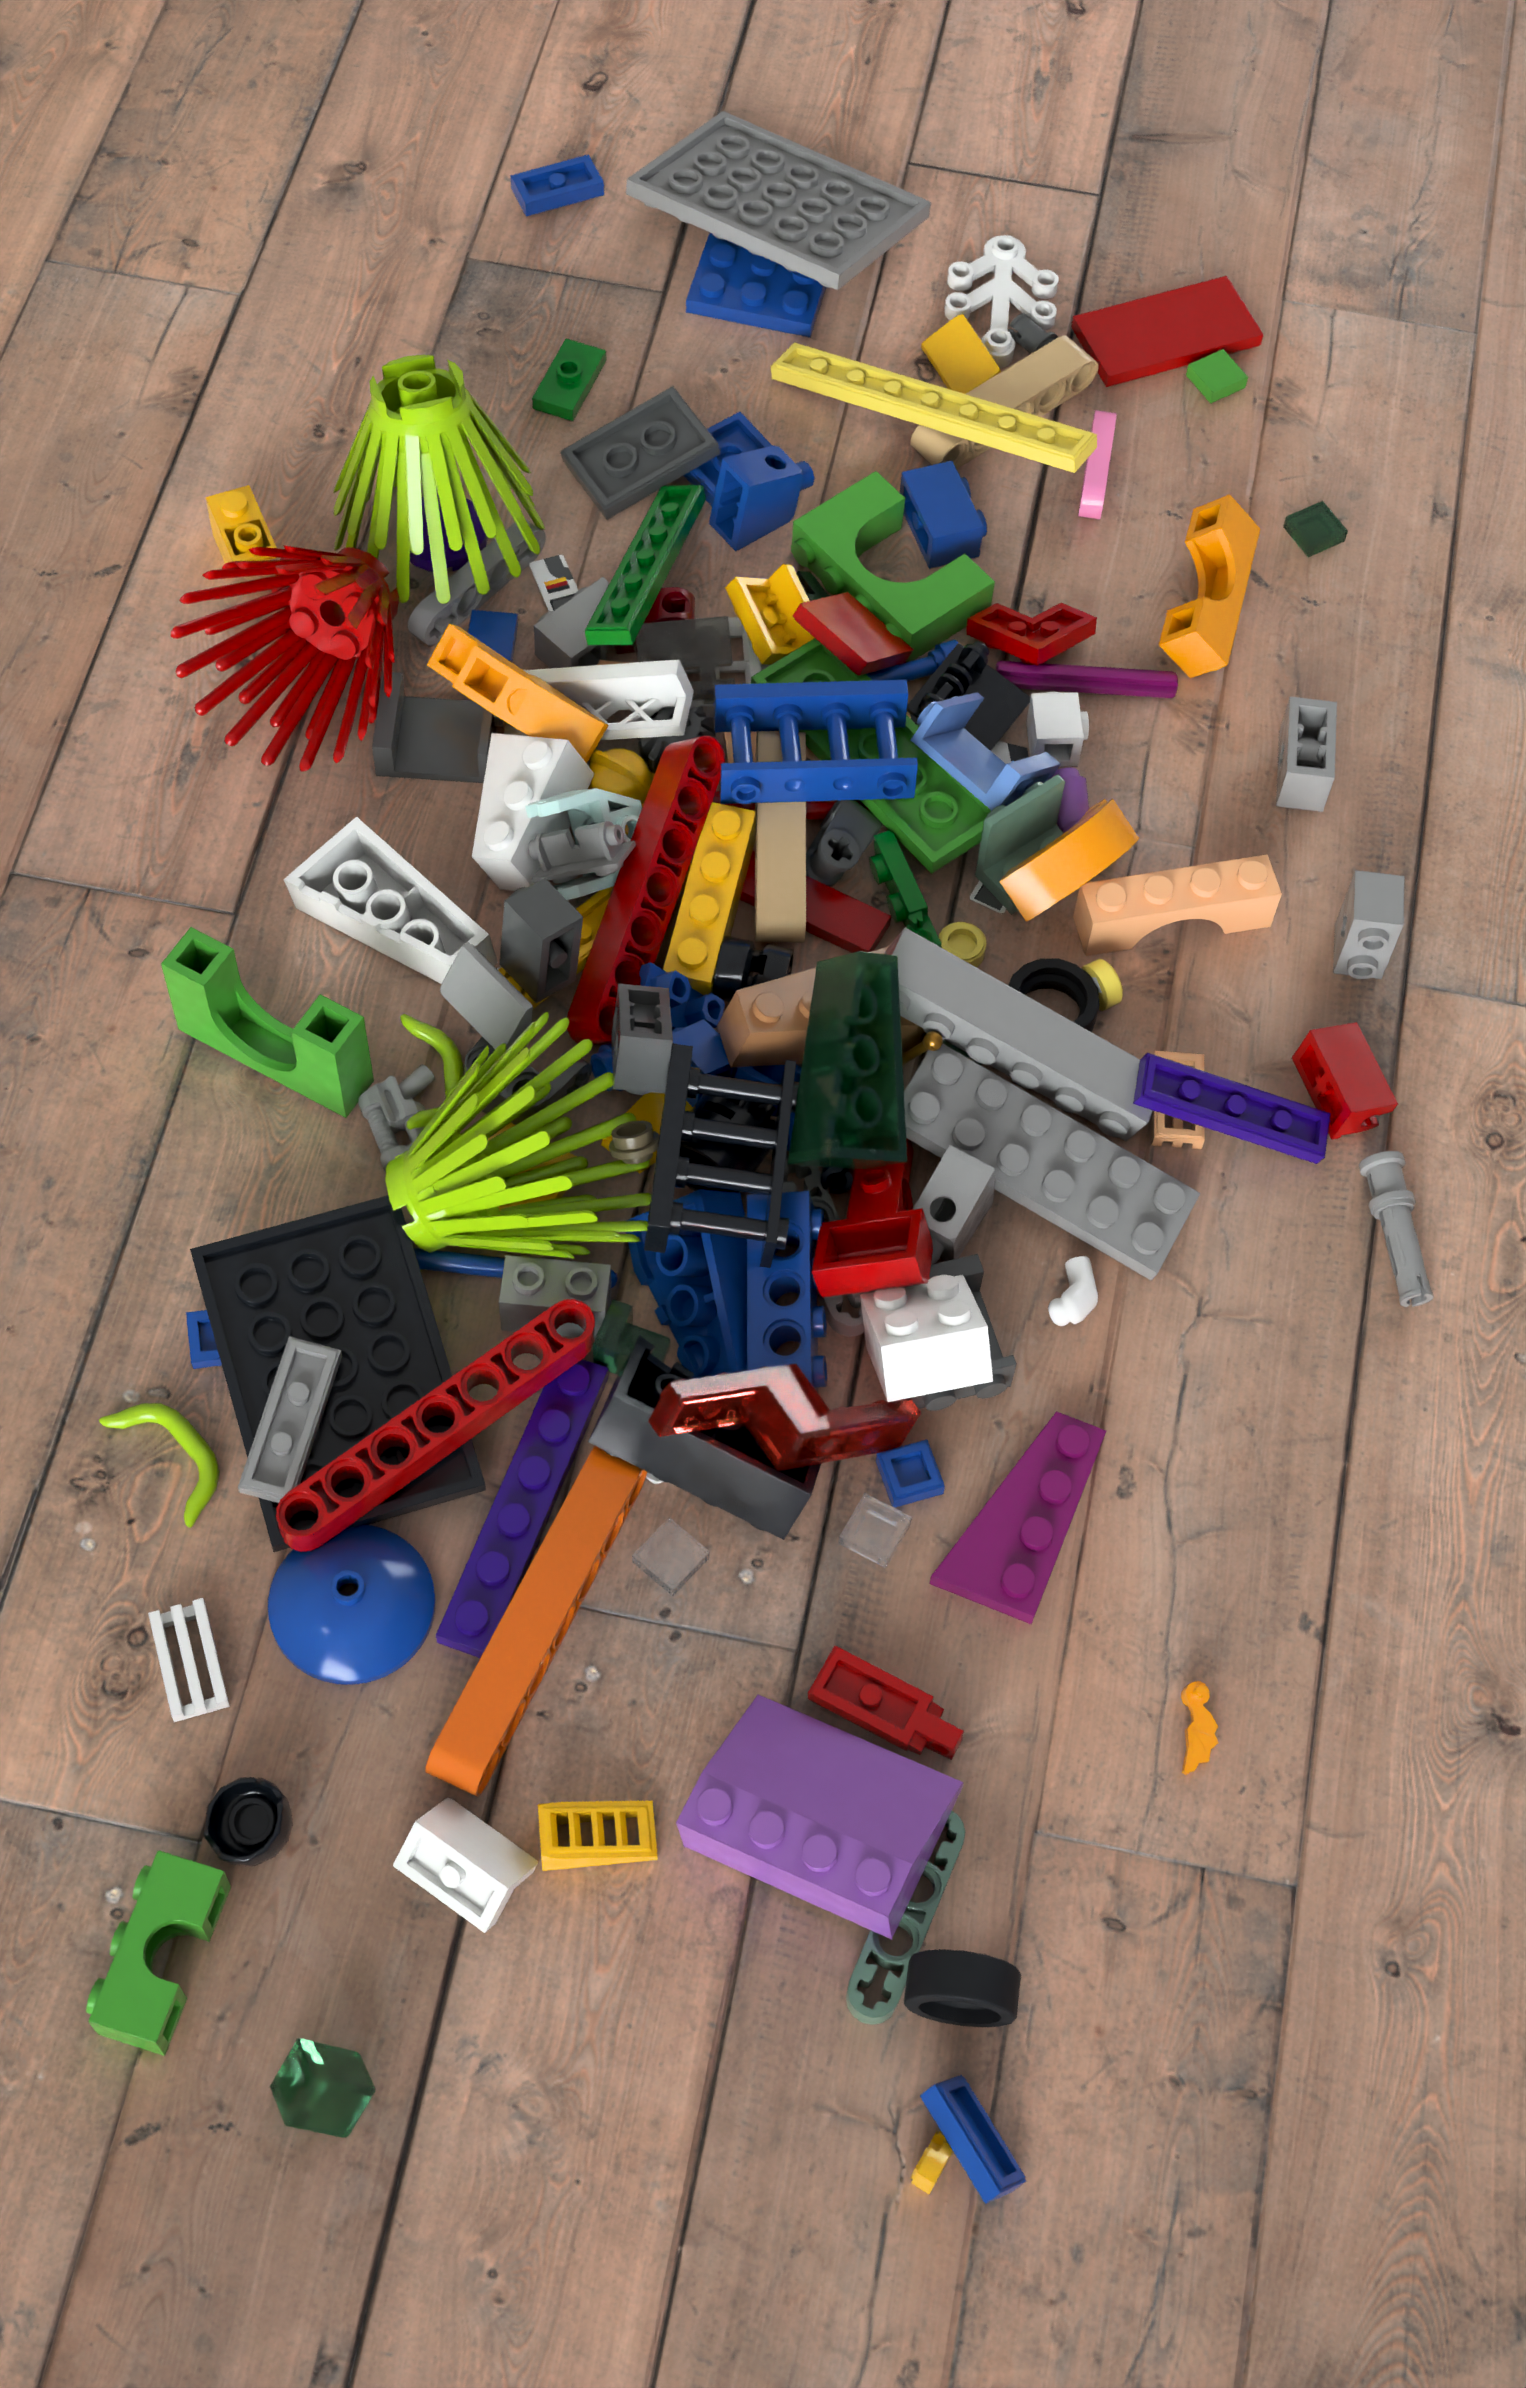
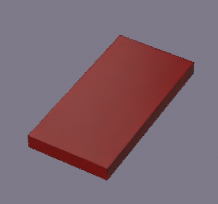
[1071,276,1264,387]

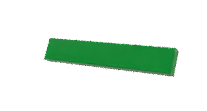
[584,485,706,645]

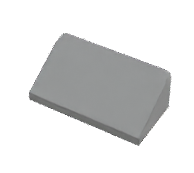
[440,942,533,1050]

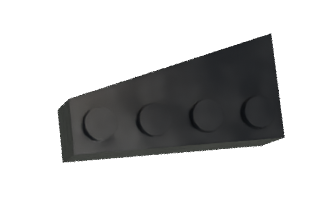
[588,1335,821,1540]

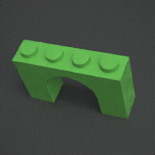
[791,471,995,662]
[161,927,374,1118]

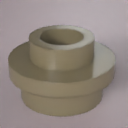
[609,1121,659,1164]

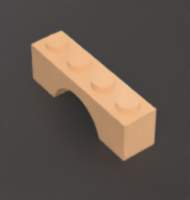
[1073,854,1282,956]

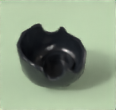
[203,1777,293,1866]

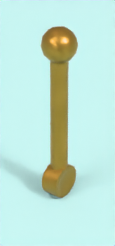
[880,1031,943,1077]

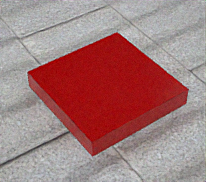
[792,592,914,676]

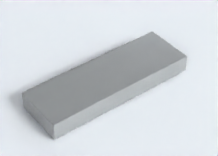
[238,1336,342,1503]

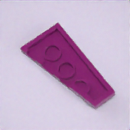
[929,1411,1106,1625]

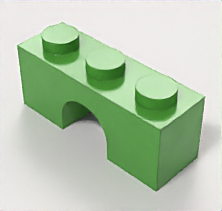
[86,1850,231,2056]

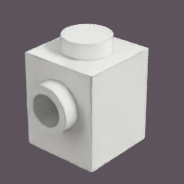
[1026,691,1089,767]

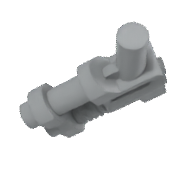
[358,1064,435,1172]

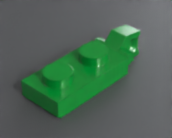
[869,830,942,947]

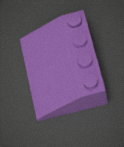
[676,1695,963,1940]

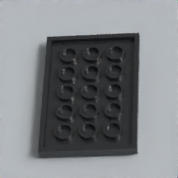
[190,1195,486,1552]

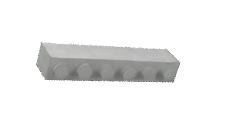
[865,928,1153,1142]

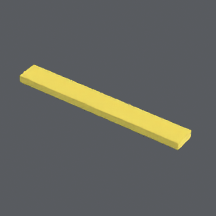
[770,342,1097,473]

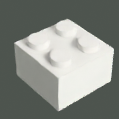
[860,1275,993,1402]

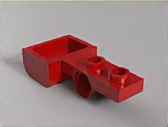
[812,1136,933,1298]

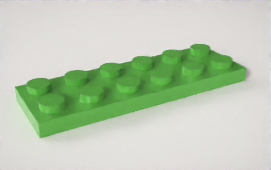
[751,638,991,874]

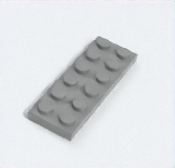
[885,1044,1200,1281]

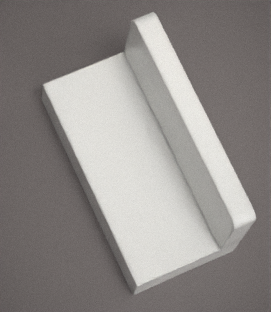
[393,1798,538,1933]

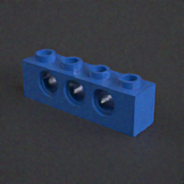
[747,1191,827,1410]

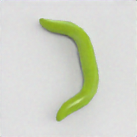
[400,1014,464,1130]
[99,1403,220,1528]

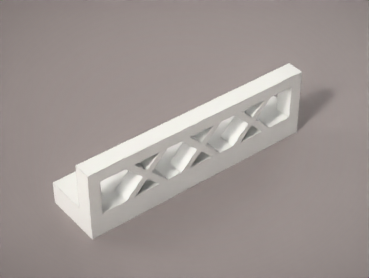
[504,659,694,740]

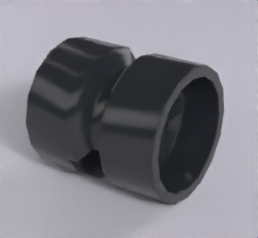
[713,936,794,1002]

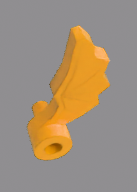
[1181,1681,1219,1775]

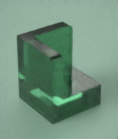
[593,1299,670,1375]
[269,2038,376,2138]

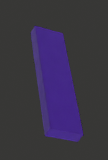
[1133,1053,1330,1164]

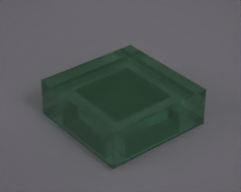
[1283,501,1348,557]

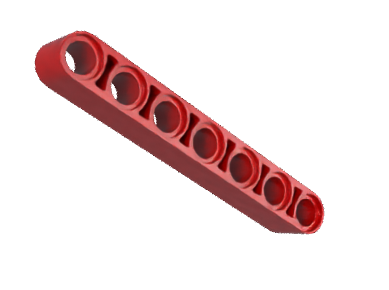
[567,736,725,1045]
[276,1299,595,1552]

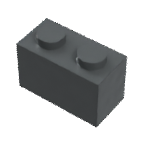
[499,878,583,1003]

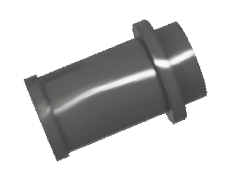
[1008,313,1058,354]

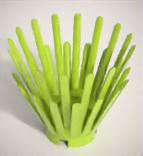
[333,355,545,604]
[385,1012,651,1259]

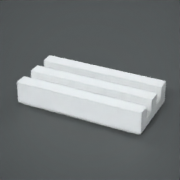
[148,1598,230,1722]

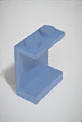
[911,692,1061,811]

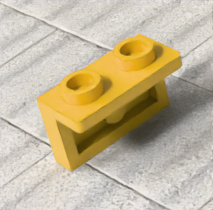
[725,564,814,665]

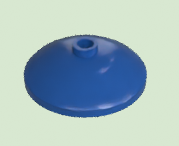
[268,1525,435,1685]

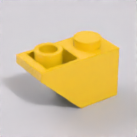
[205,485,277,564]

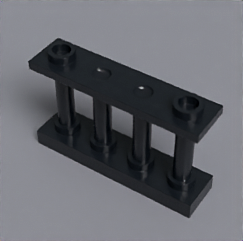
[644,1043,803,1268]

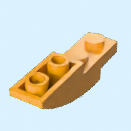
[427,623,608,763]

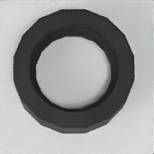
[1008,958,1100,1032]
[904,1949,1021,2027]

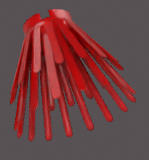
[170,545,399,772]

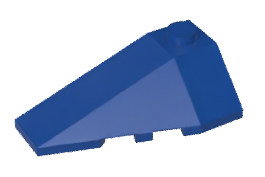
[626,1189,748,1399]

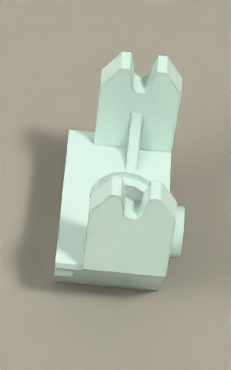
[525,788,642,900]

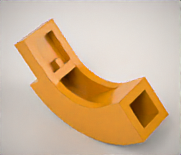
[999,799,1140,922]

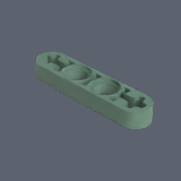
[846,1811,965,2025]

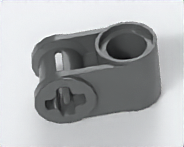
[806,800,883,887]

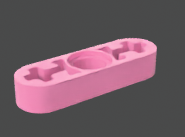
[1078,410,1117,520]

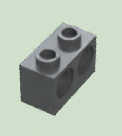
[611,984,673,1095]

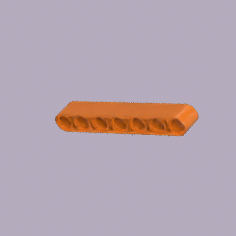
[425,1446,648,1797]

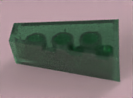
[788,951,907,1169]

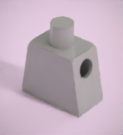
[913,1145,996,1265]

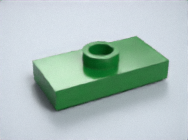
[532,338,606,421]

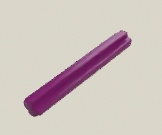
[995,661,1178,698]

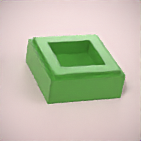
[1186,349,1248,404]

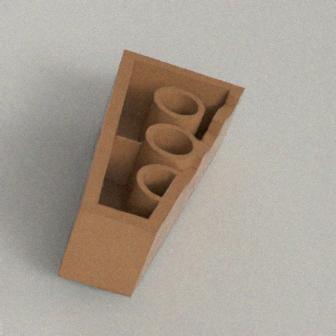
[717,946,926,1068]

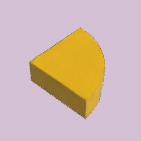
[911,2130,953,2194]

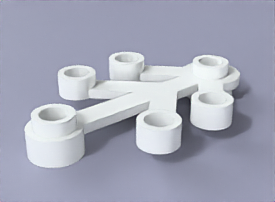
[944,235,1059,369]

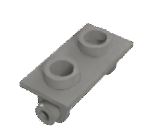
[529,821,636,884]

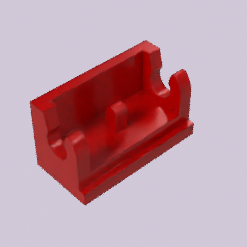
[1292,1022,1398,1140]

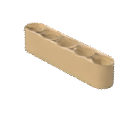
[910,335,1098,469]
[755,731,806,943]

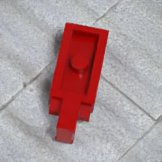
[808,1646,964,1760]

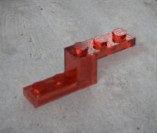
[648,1363,921,1471]

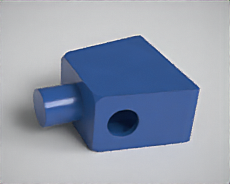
[709,445,814,551]

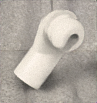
[1048,1256,1098,1326]

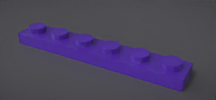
[436,1359,609,1658]

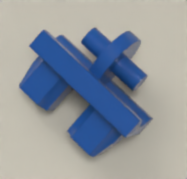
[639,962,725,1030]

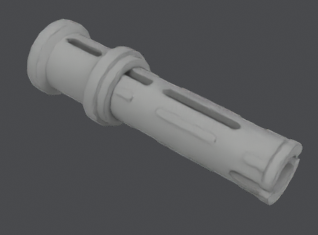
[1359,1151,1434,1307]

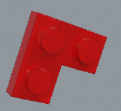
[966,602,1097,666]

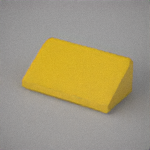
[921,314,1001,394]

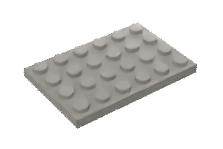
[626,111,931,290]

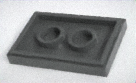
[560,386,720,520]

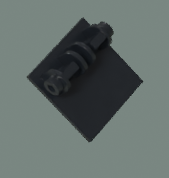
[907,641,1031,751]

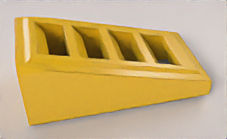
[537,1800,658,1871]

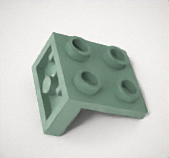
[975,774,1065,915]

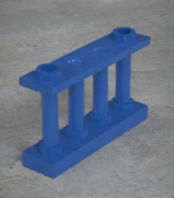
[714,680,918,804]

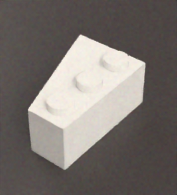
[472,733,595,891]

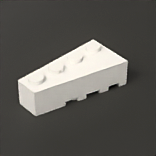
[283,816,498,984]

